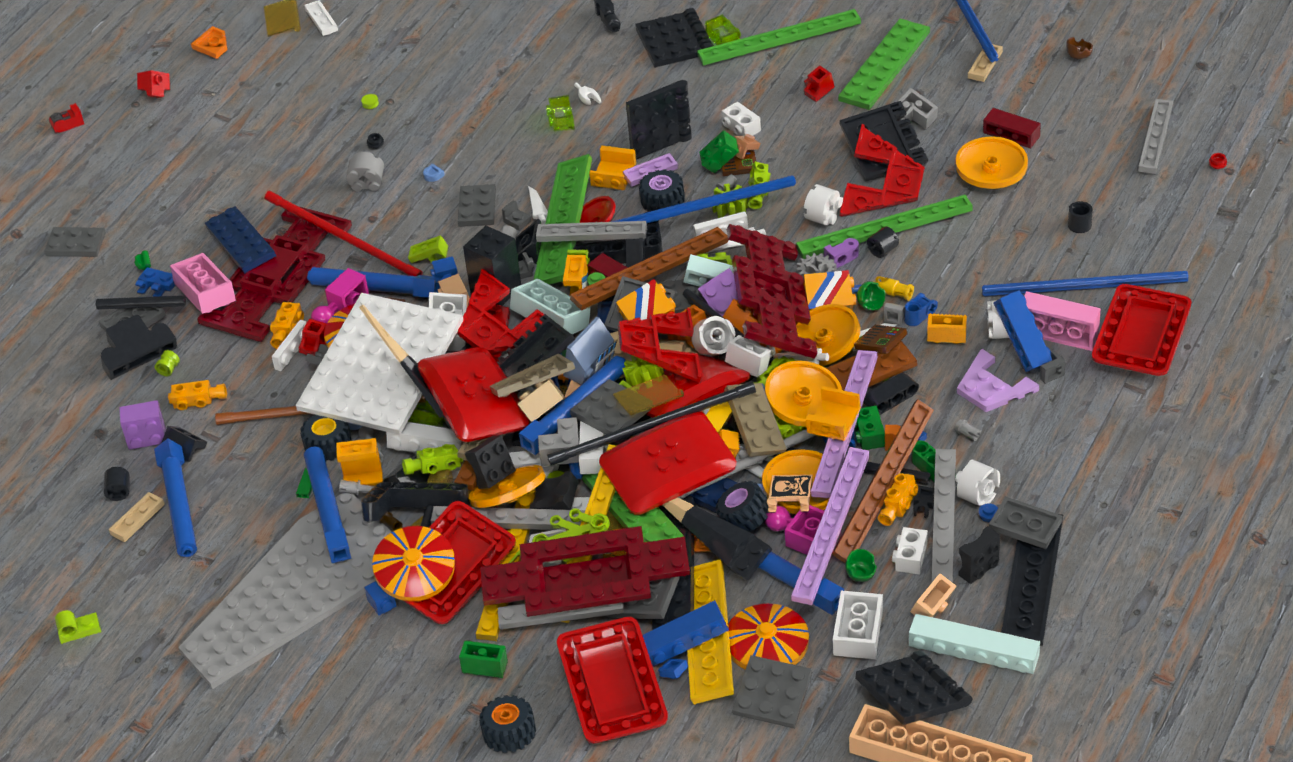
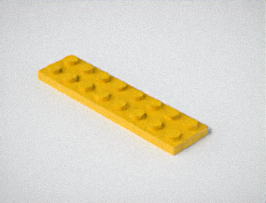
[687,559,734,704]

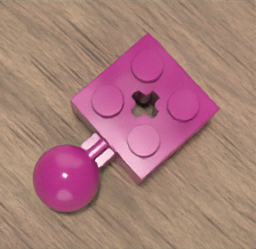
[311,268,369,323]
[765,505,841,555]

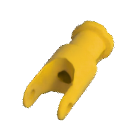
[873,276,914,301]

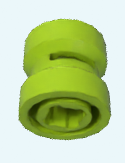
[154,350,180,377]

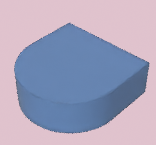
[423,164,445,182]

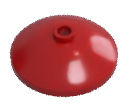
[580,196,616,223]

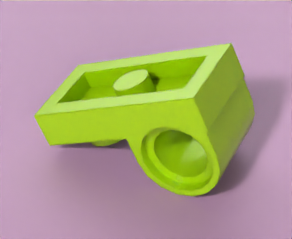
[408,235,448,263]
[55,610,101,644]

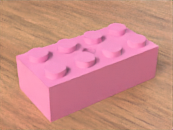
[170,253,236,314]
[1024,291,1101,351]

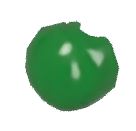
[856,281,885,311]
[845,549,877,582]

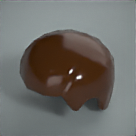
[1066,37,1093,59]

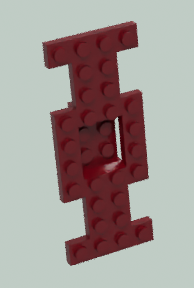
[197,207,352,342]

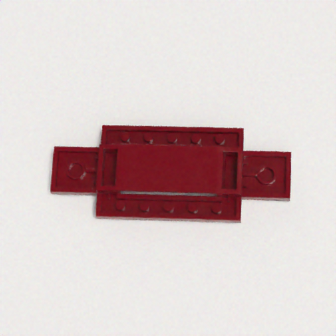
[480,526,690,617]

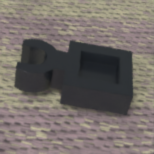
[913,485,934,518]

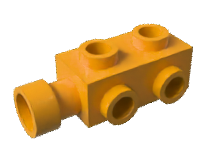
[270,302,304,349]
[168,380,227,410]
[878,473,918,526]

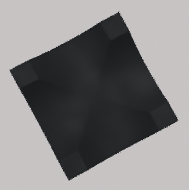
[464,435,516,489]
[529,471,578,510]
[959,526,1000,584]

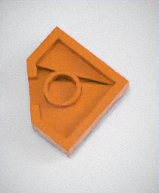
[191,26,227,59]

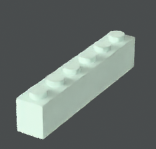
[909,614,1040,674]

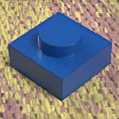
[658,659,688,679]

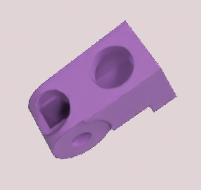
[824,238,859,268]

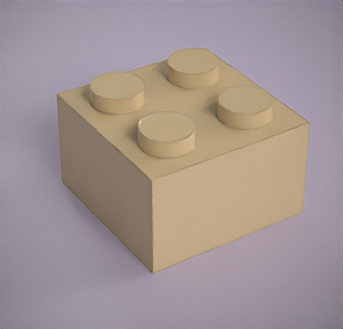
[518,378,564,422]

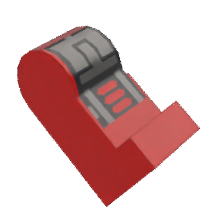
[49,103,84,133]

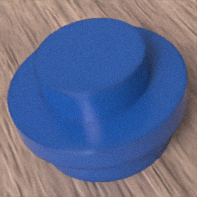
[978,503,998,522]

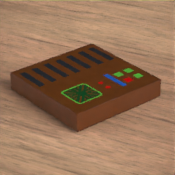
[721,150,756,176]
[854,324,907,354]

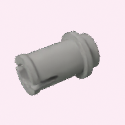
[955,419,981,441]

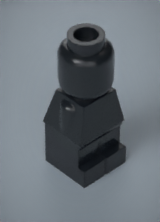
[594,0,621,32]

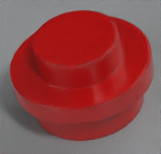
[1209,153,1227,169]

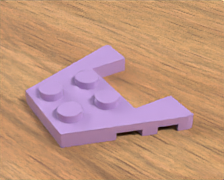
[957,349,1039,412]

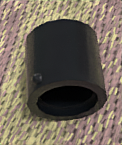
[1068,201,1093,233]
[867,226,899,258]
[103,467,130,501]

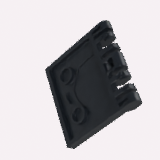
[635,8,714,68]
[626,80,692,160]
[839,101,928,182]
[497,314,575,392]
[855,650,973,725]

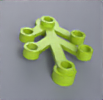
[532,508,610,562]

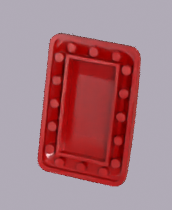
[1092,284,1192,376]
[418,347,530,442]
[636,355,750,418]
[599,411,737,515]
[404,501,516,624]
[557,617,668,744]

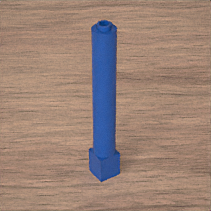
[307,267,440,298]
[519,356,626,455]
[154,438,197,557]
[304,447,352,563]
[758,552,844,615]

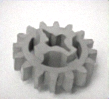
[796,253,837,280]

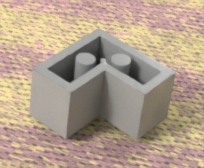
[897,88,938,129]
[538,417,579,466]

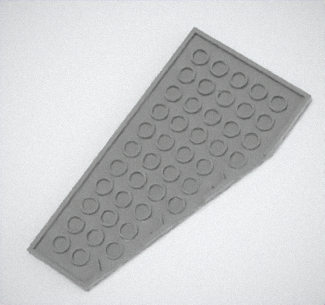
[178,493,391,689]

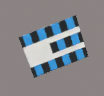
[594,341,617,374]

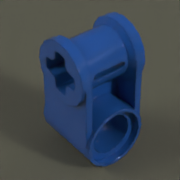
[904,293,938,326]

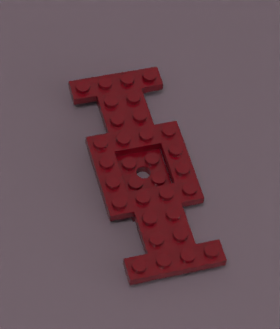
[726,224,818,359]

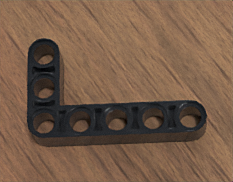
[573,211,663,264]
[361,482,470,522]

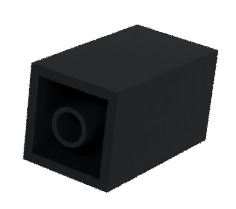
[463,225,522,306]

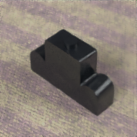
[101,315,177,380]

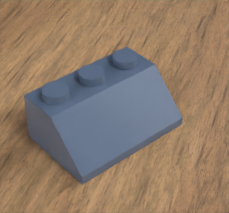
[563,316,614,385]

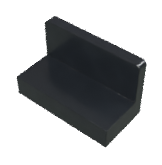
[626,238,645,268]
[161,426,207,462]

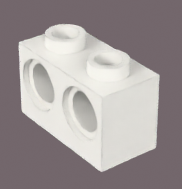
[722,102,761,136]
[892,527,928,575]

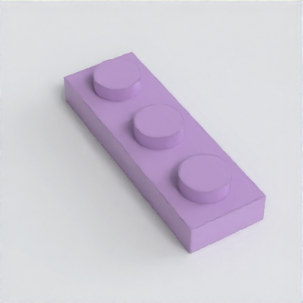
[623,153,678,187]

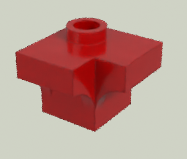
[804,65,835,102]
[137,70,170,98]
[299,318,327,355]

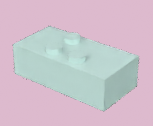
[510,279,590,334]

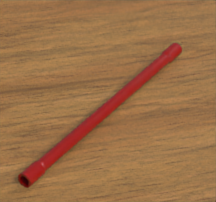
[264,190,423,276]

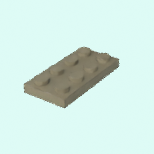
[724,383,787,457]

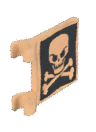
[767,475,813,512]

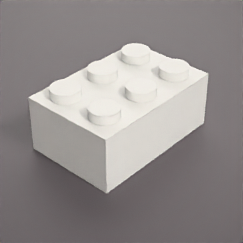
[428,292,467,351]
[833,591,883,660]

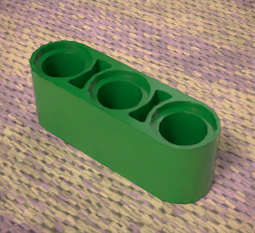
[911,440,956,483]

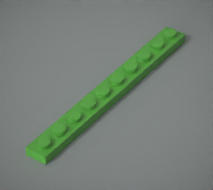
[697,9,861,65]
[796,195,973,259]

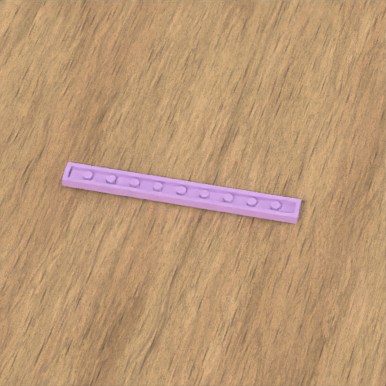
[811,350,878,498]
[791,447,869,605]

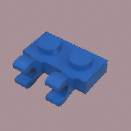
[135,267,175,296]

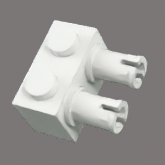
[725,335,776,377]

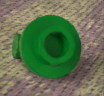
[134,250,151,271]

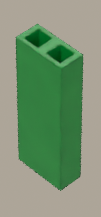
[296,468,312,498]

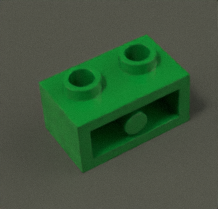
[699,130,739,174]
[854,406,885,450]
[459,641,508,678]

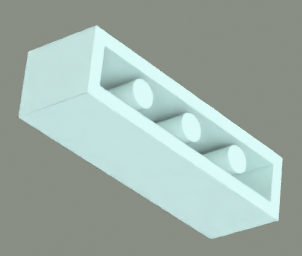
[683,254,734,287]

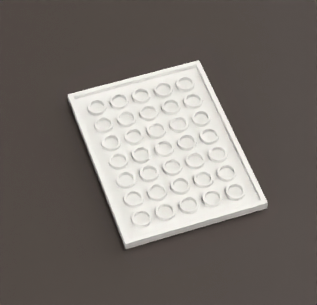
[296,293,464,435]

